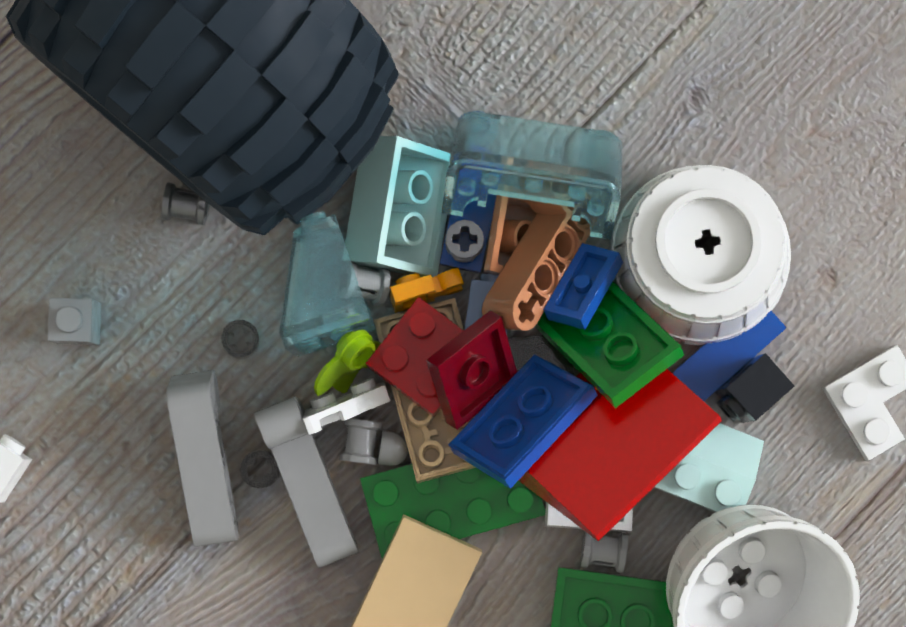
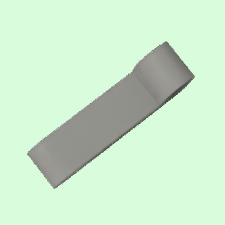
[166,370,239,547]
[254,396,359,568]

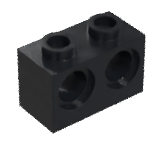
[715,353,795,423]

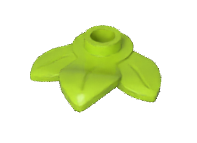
[314,330,381,396]

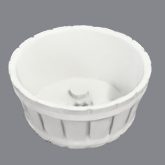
[609,165,791,346]
[666,505,860,627]

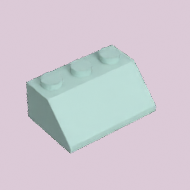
[342,136,457,277]
[654,423,764,512]

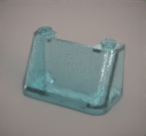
[442,111,623,240]
[279,211,376,357]

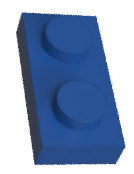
[543,243,623,330]

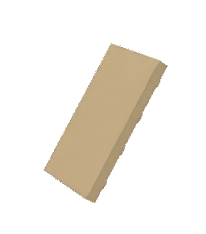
[374,298,477,483]
[351,514,482,627]

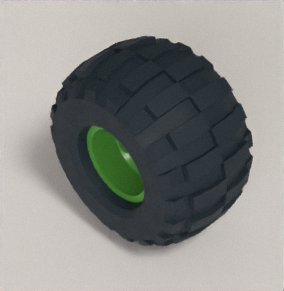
[6,0,399,235]

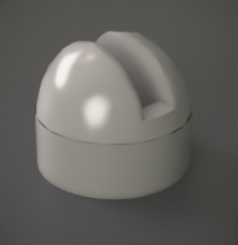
[377,431,408,466]

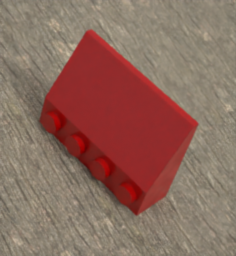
[518,369,722,541]

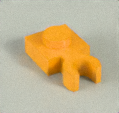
[389,268,464,313]

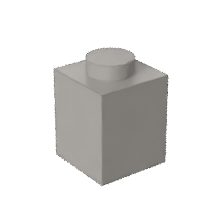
[47,298,102,345]

